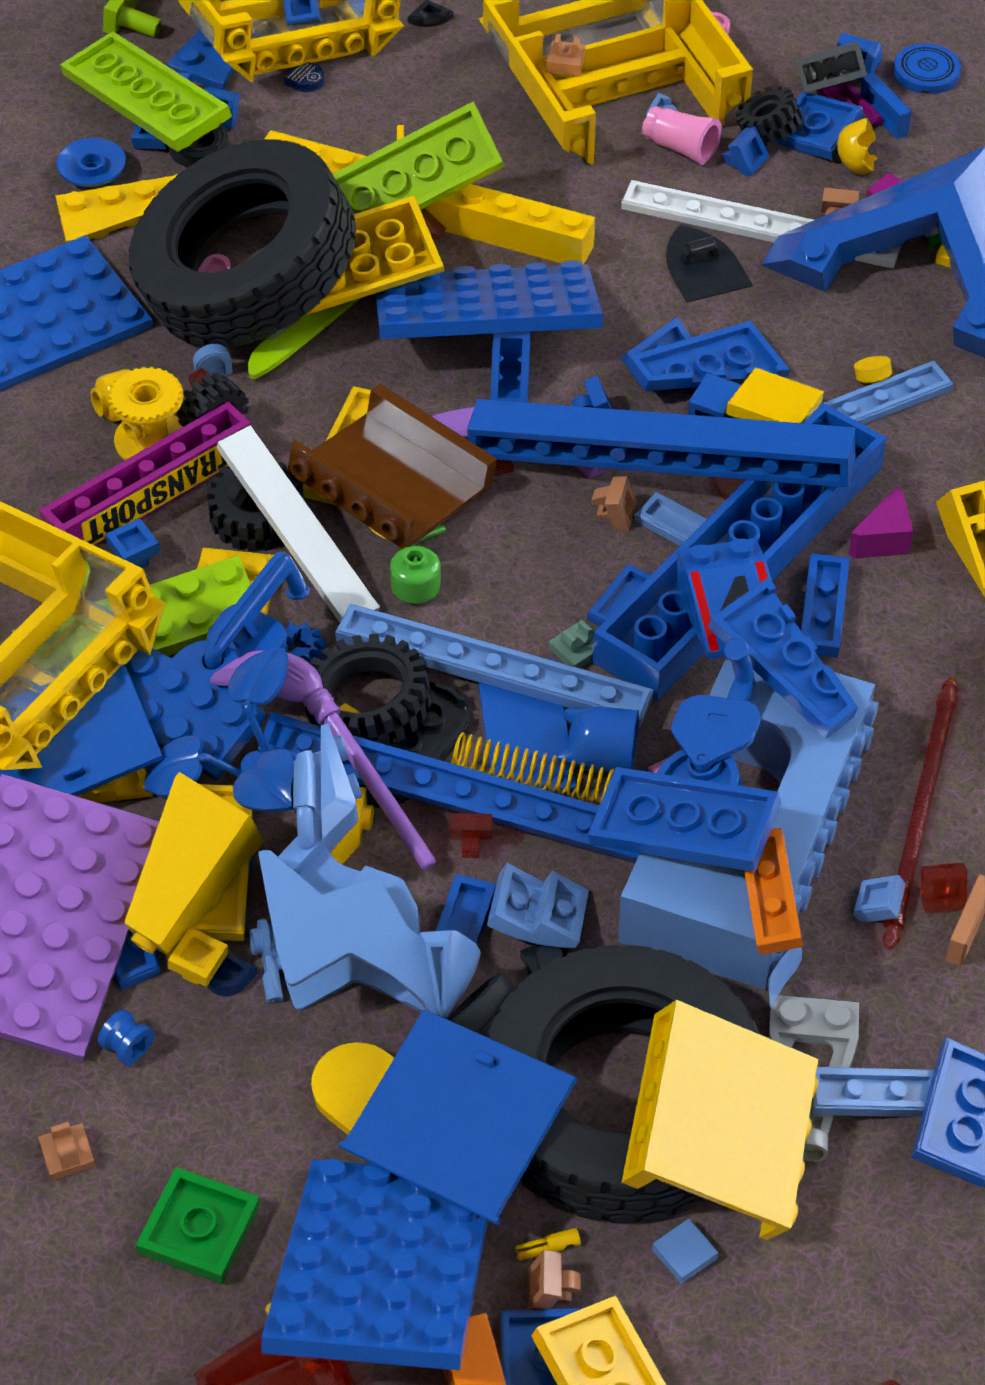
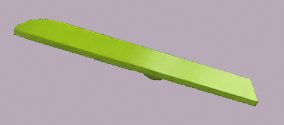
[248,298,361,380]

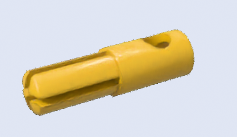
[515,1227,581,1261]

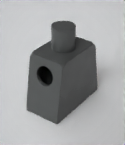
[796,41,867,93]

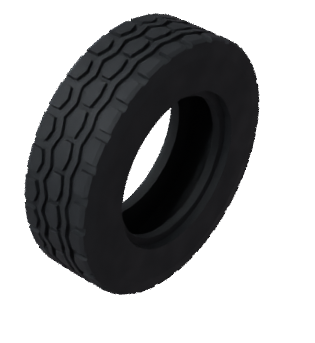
[129,139,356,347]
[486,945,759,1223]

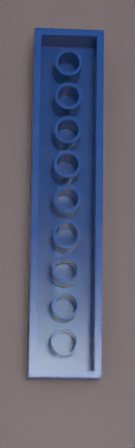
[593,403,886,702]

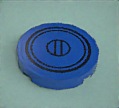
[894,43,961,94]

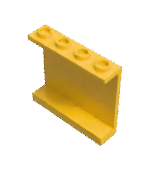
[622,1000,818,1240]

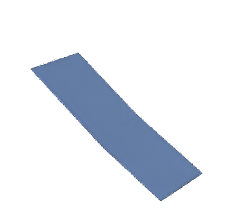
[768,947,802,1008]

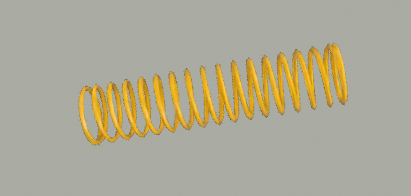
[452,732,614,805]

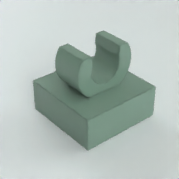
[549,620,594,669]

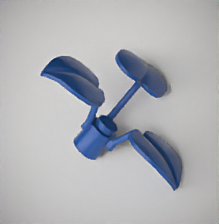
[144,647,295,812]

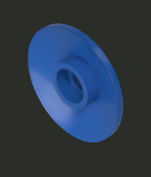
[56,138,126,187]

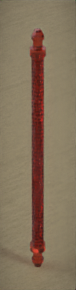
[882,677,958,950]

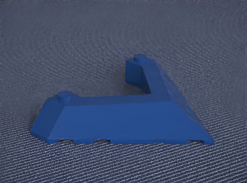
[762,146,985,358]

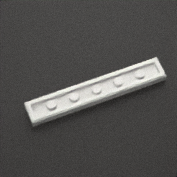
[217,425,380,622]

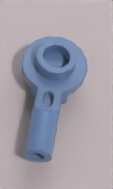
[250,919,283,1003]

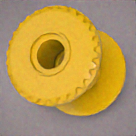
[107,367,183,461]

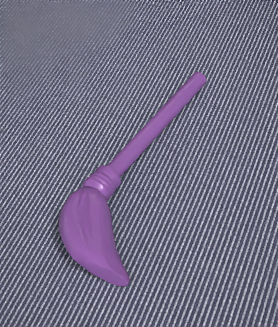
[210,650,436,870]

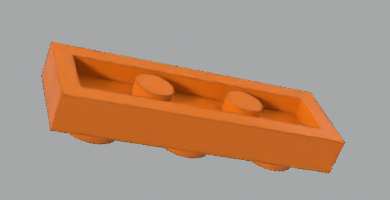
[744,827,804,955]

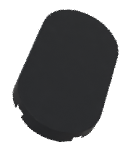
[359,682,470,807]

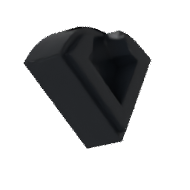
[408,0,453,27]

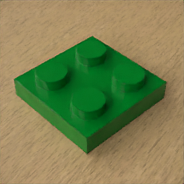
[136,1167,261,1284]

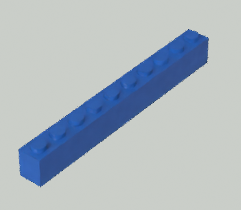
[467,399,856,488]

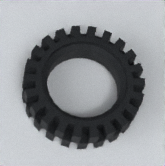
[304,634,431,746]

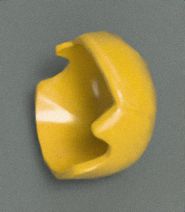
[837,118,877,175]

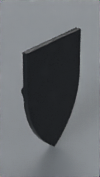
[666,224,753,303]

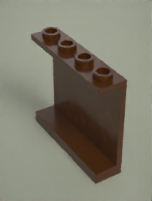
[287,384,497,549]

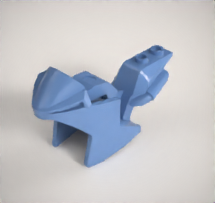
[259,723,481,1019]

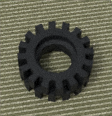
[735,86,802,147]
[176,373,249,427]

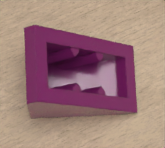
[849,487,913,558]

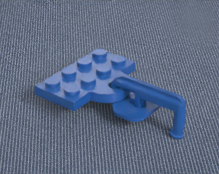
[125,552,310,781]
[588,638,782,872]

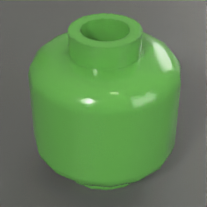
[390,546,441,604]

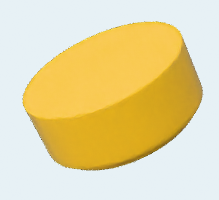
[854,356,892,383]

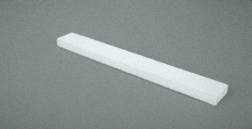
[621,180,901,269]

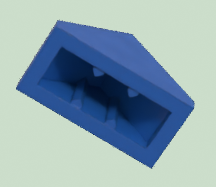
[490,332,531,403]

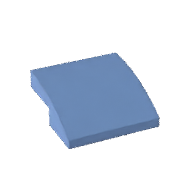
[487,863,589,948]

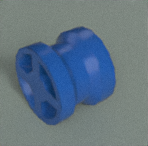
[98,1009,155,1066]

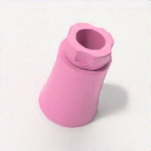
[642,106,722,166]

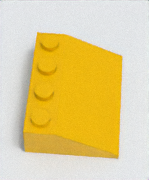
[305,195,445,316]

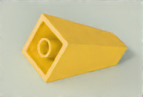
[124,772,264,957]

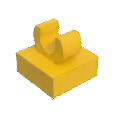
[168,927,228,987]

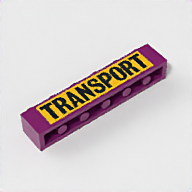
[39,402,251,546]

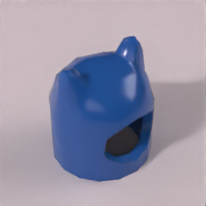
[557,706,639,774]

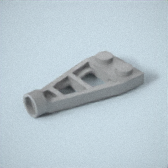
[768,995,859,1162]

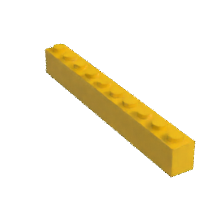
[265,130,595,264]

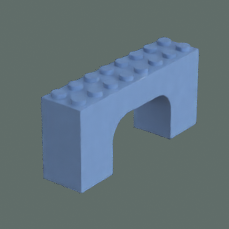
[618,658,879,990]

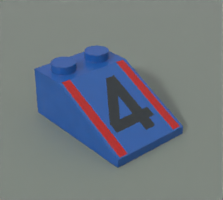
[677,538,772,660]

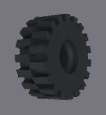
[207,461,304,552]

